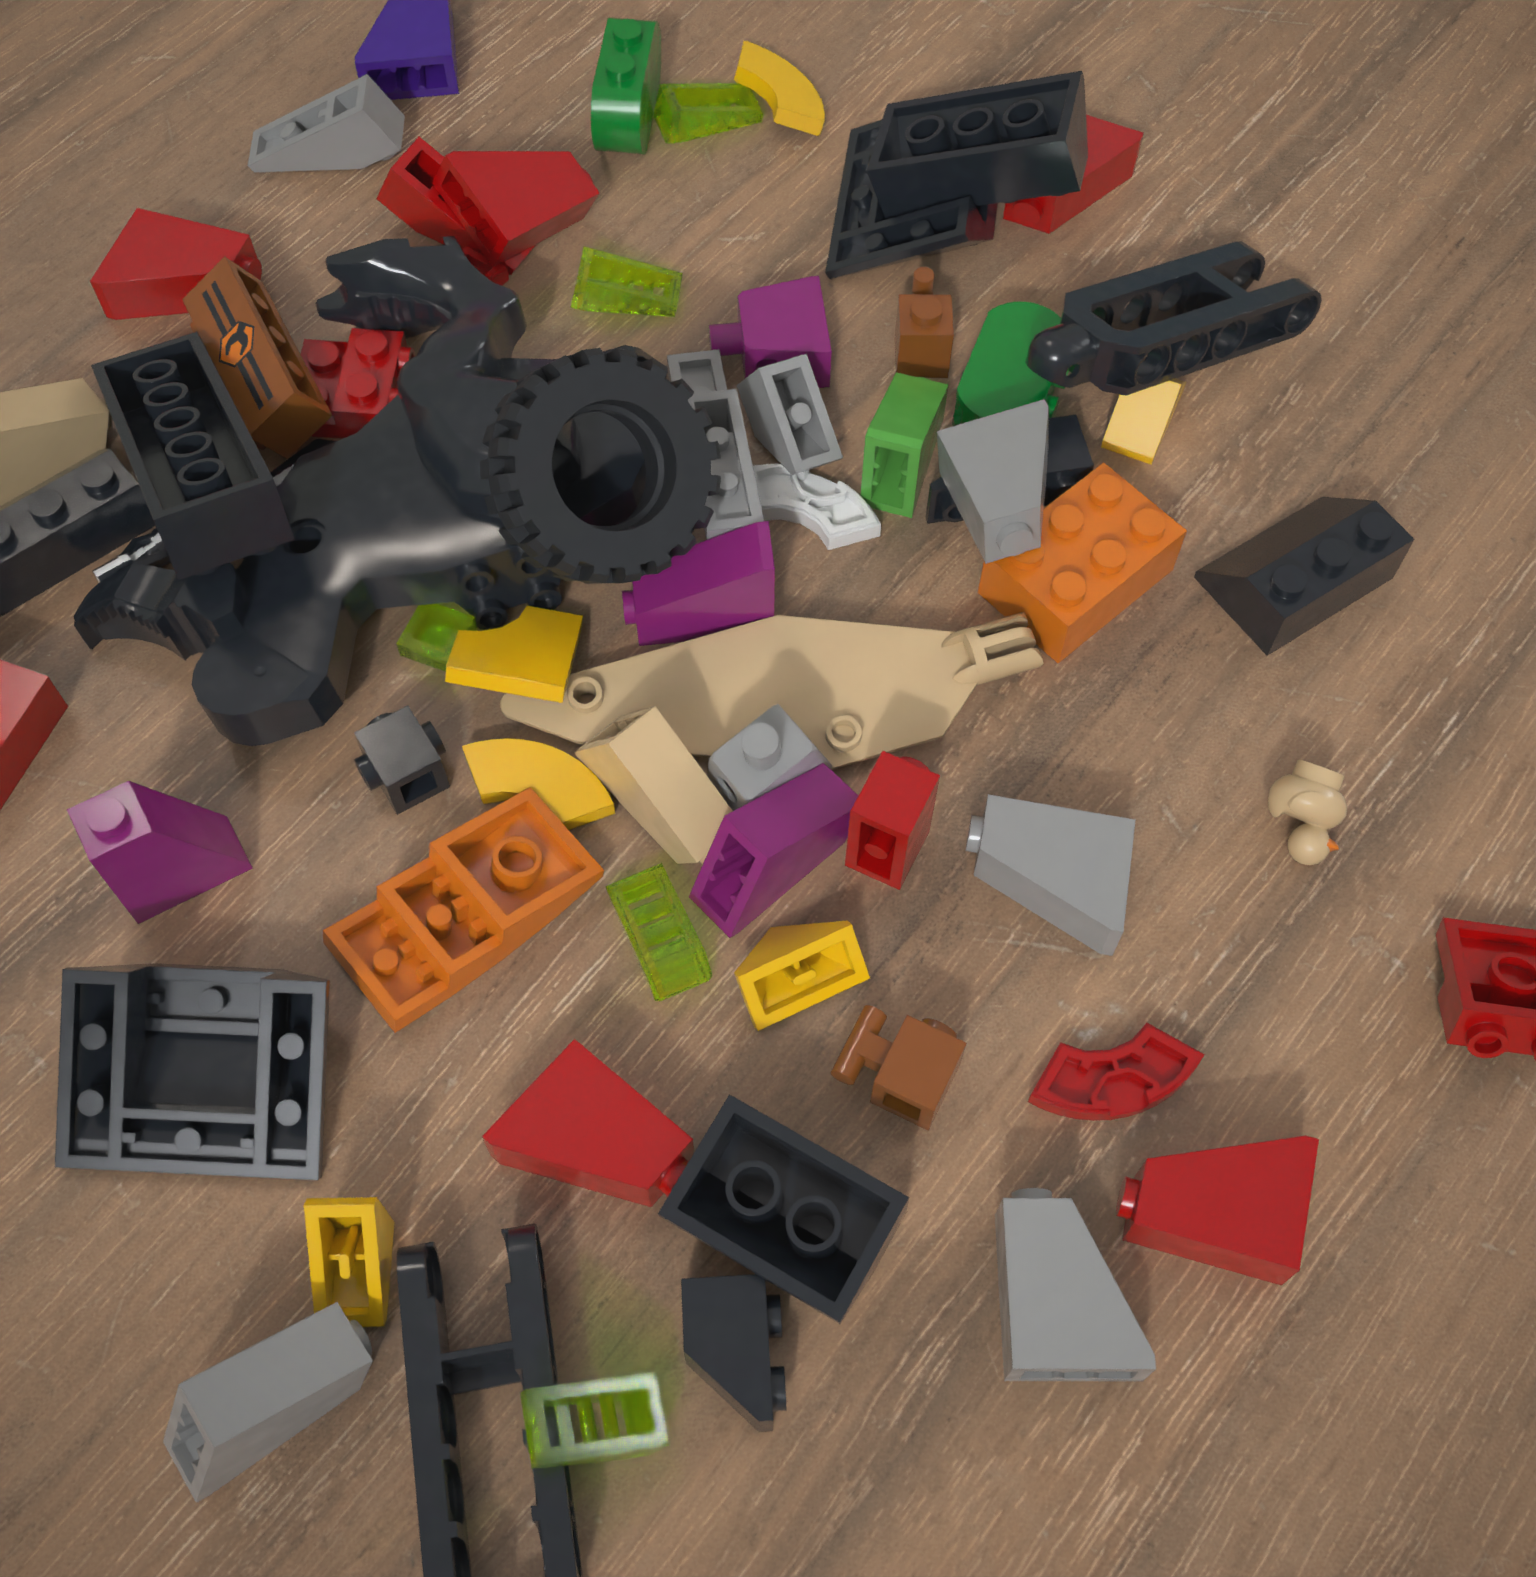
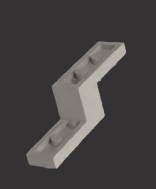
[667,349,764,540]

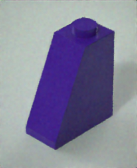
[355,0,459,100]

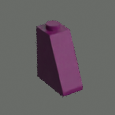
[622,521,775,646]
[689,763,858,938]
[66,781,253,924]

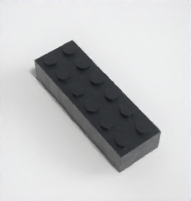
[91,332,295,580]

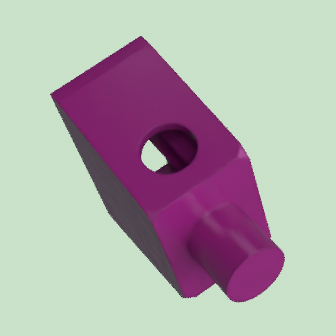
[709,276,832,388]

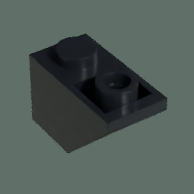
[681,1274,787,1432]

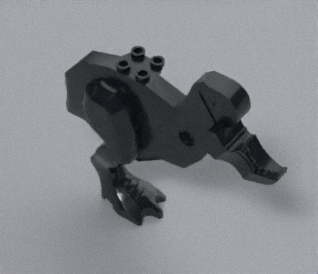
[73,236,667,746]

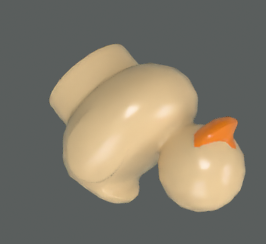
[1268,760,1347,865]

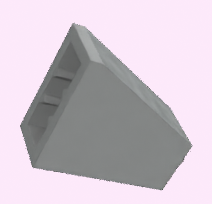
[937,399,1049,564]
[965,794,1136,956]
[995,1188,1156,1381]
[163,1302,373,1503]

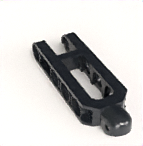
[1025,241,1322,396]
[396,1223,583,1577]

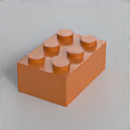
[978,462,1187,663]

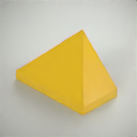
[734,920,870,1031]

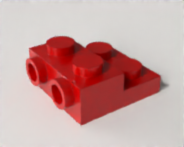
[300,328,416,439]
[1436,917,1536,1061]

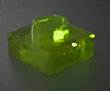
[396,604,477,672]

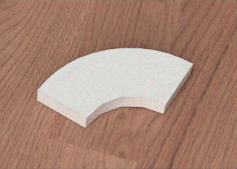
[753,464,881,550]

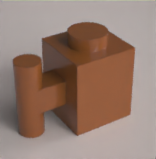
[894,267,954,378]
[830,1005,967,1131]

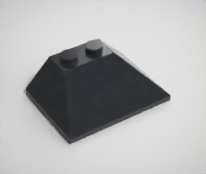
[825,120,998,279]
[55,963,330,1180]

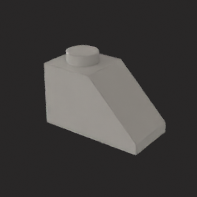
[737,354,843,475]

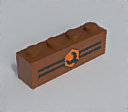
[182,256,332,459]

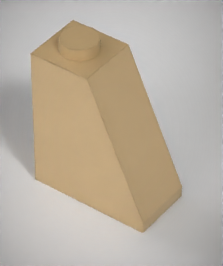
[0,378,112,506]
[574,706,732,865]

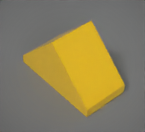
[1101,379,1187,465]
[304,1197,395,1327]

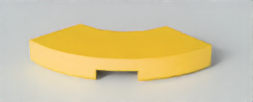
[734,40,825,136]
[462,738,615,830]

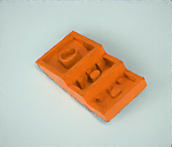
[323,787,604,1033]

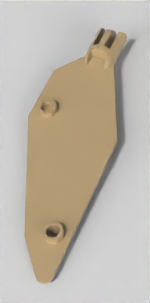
[500,612,1044,770]

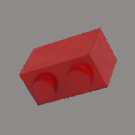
[845,751,940,890]

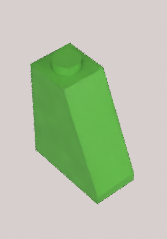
[860,372,949,518]

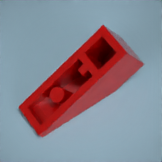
[376,136,536,275]

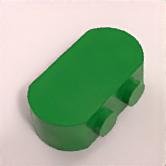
[591,17,661,155]
[952,301,1071,426]

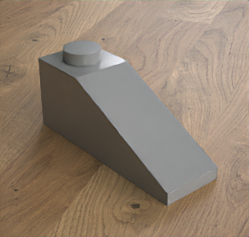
[248,74,405,172]

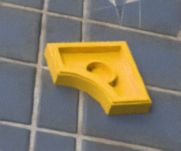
[445,606,583,703]

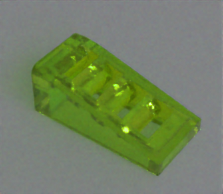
[654,83,764,144]
[570,246,683,317]
[605,863,712,1001]
[520,1372,669,1469]

